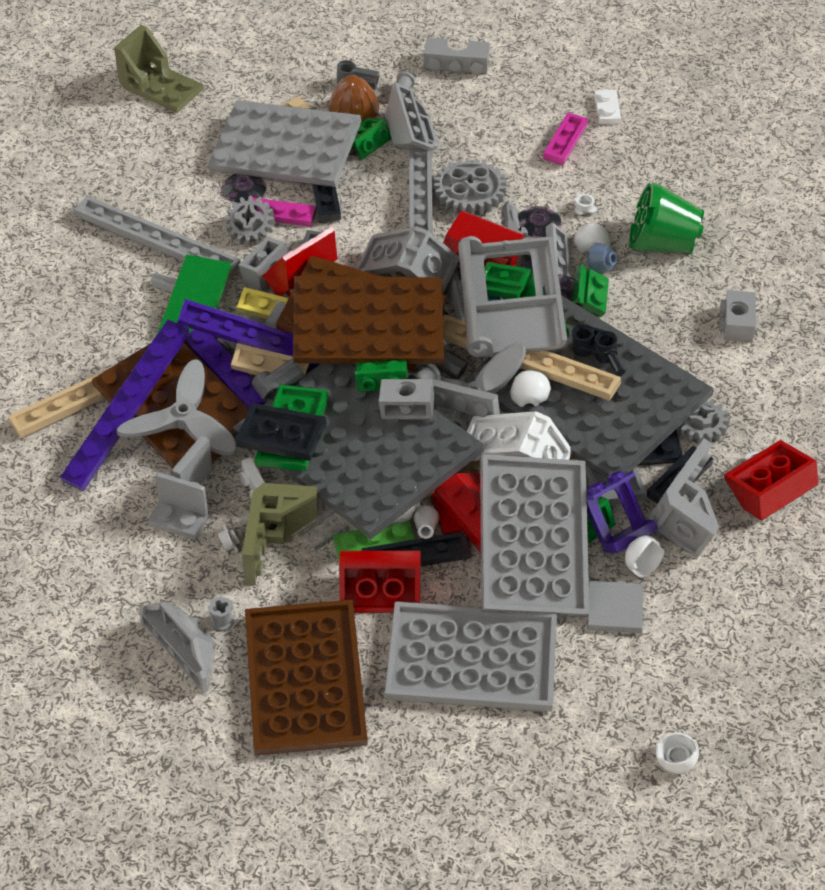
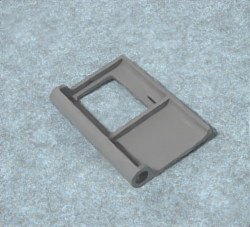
[458,236,567,357]

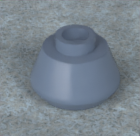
[587,243,617,274]

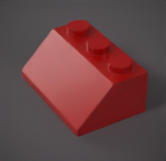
[443,211,525,268]
[262,227,338,297]
[724,440,818,521]
[435,472,481,553]
[339,551,421,613]

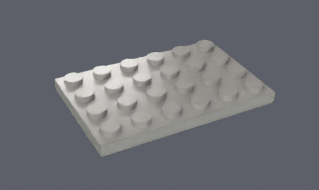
[208,100,362,187]
[480,454,589,617]
[385,602,557,712]

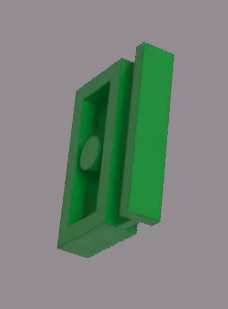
[484,262,532,299]
[573,264,609,317]

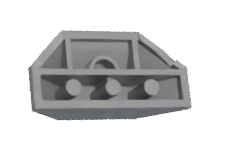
[385,83,439,151]
[138,601,215,693]

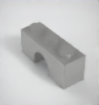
[424,37,490,74]

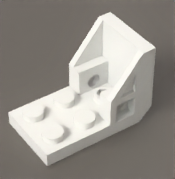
[467,411,572,461]

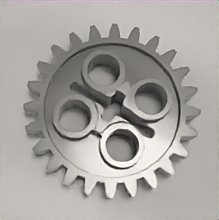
[434,158,507,215]

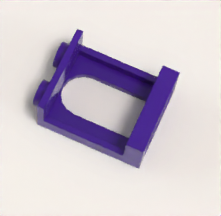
[586,470,658,553]

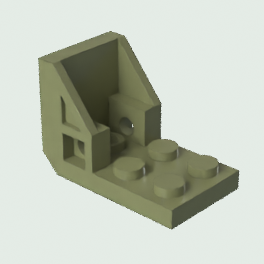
[114,25,203,113]
[242,483,319,585]

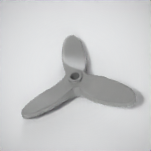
[440,343,526,421]
[117,359,236,456]

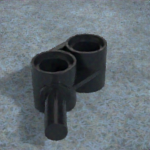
[572,324,625,376]

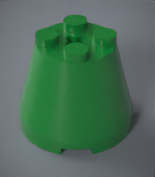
[628,183,704,254]

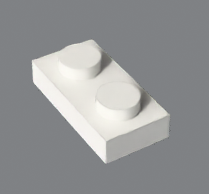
[594,90,621,125]
[239,457,265,498]

